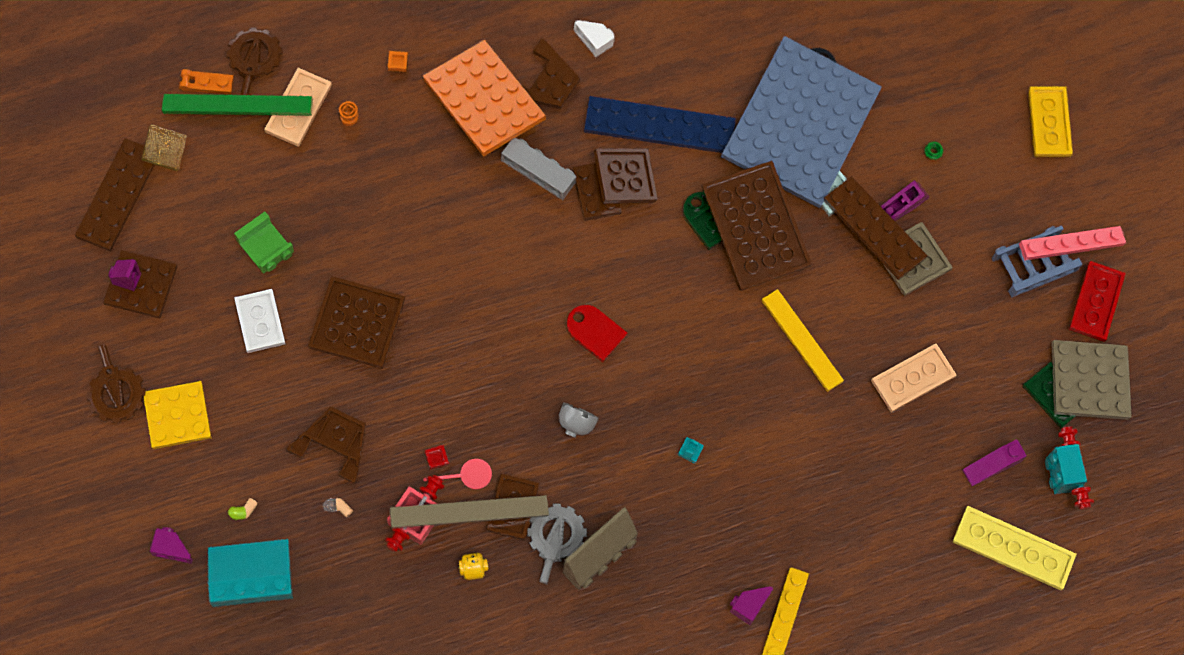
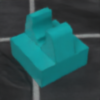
[678,437,704,464]

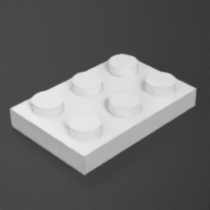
[234,289,285,353]

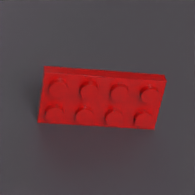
[1068,261,1126,342]

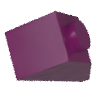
[881,180,930,221]
[963,439,1027,487]

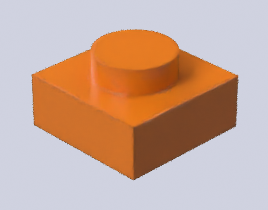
[388,51,408,72]

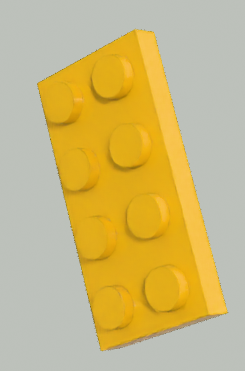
[1028,87,1073,157]

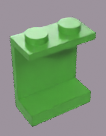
[234,212,294,274]

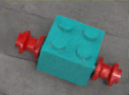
[1045,426,1094,510]

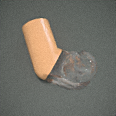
[323,498,353,517]

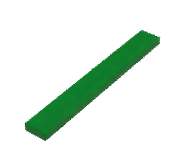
[162,94,313,116]

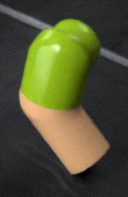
[228,498,258,520]

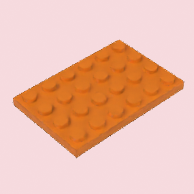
[423,40,546,157]

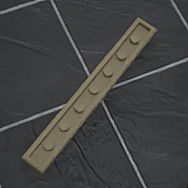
[389,495,549,529]

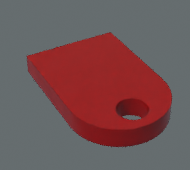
[567,305,628,362]

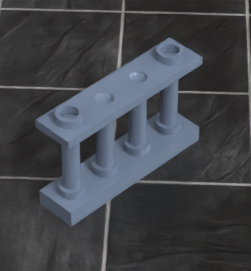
[991,226,1083,298]

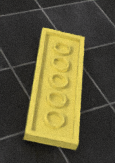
[952,506,1077,591]

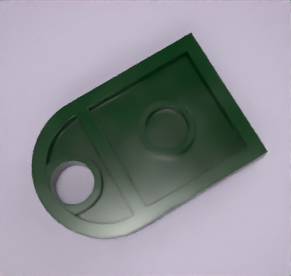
[683,192,722,250]

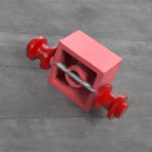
[385,475,445,552]

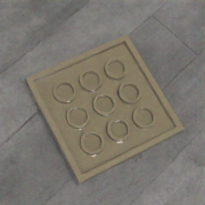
[1052,340,1131,420]

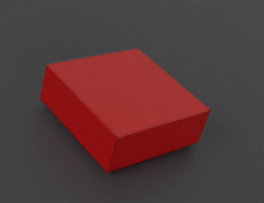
[425,445,449,470]

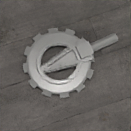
[527,504,587,584]

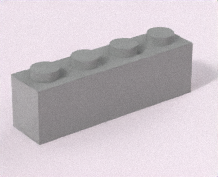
[501,138,576,200]

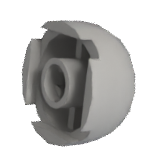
[559,402,599,437]

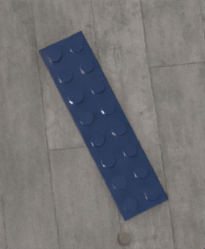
[584,96,736,153]

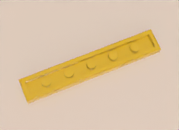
[762,289,844,392]

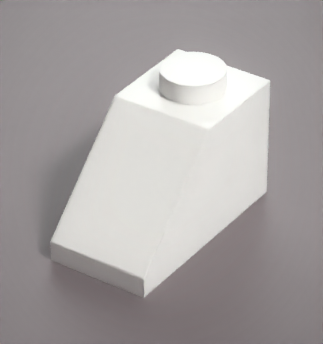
[574,20,614,57]

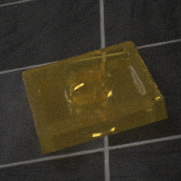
[141,124,187,171]

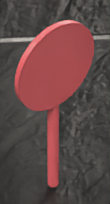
[423,459,492,489]

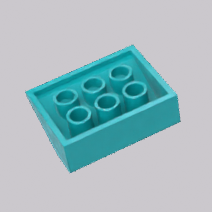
[208,539,293,607]

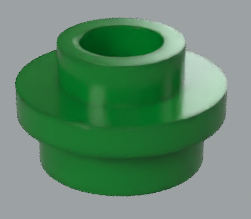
[924,142,943,160]

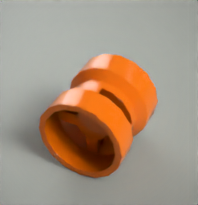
[339,101,358,126]

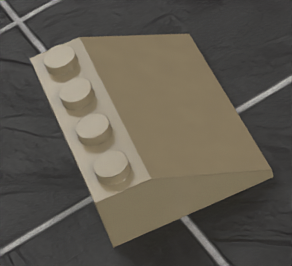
[563,507,638,590]

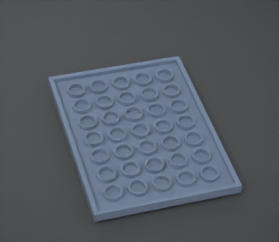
[721,36,882,208]

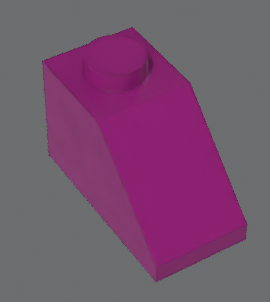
[109,260,141,291]
[150,527,193,564]
[730,586,773,625]

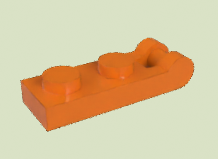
[179,69,234,95]

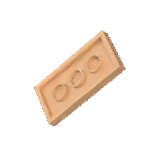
[264,68,332,147]
[871,344,957,413]

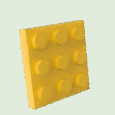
[144,381,211,449]

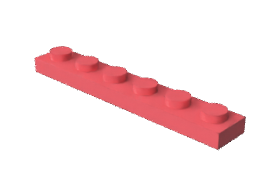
[1019,226,1126,260]

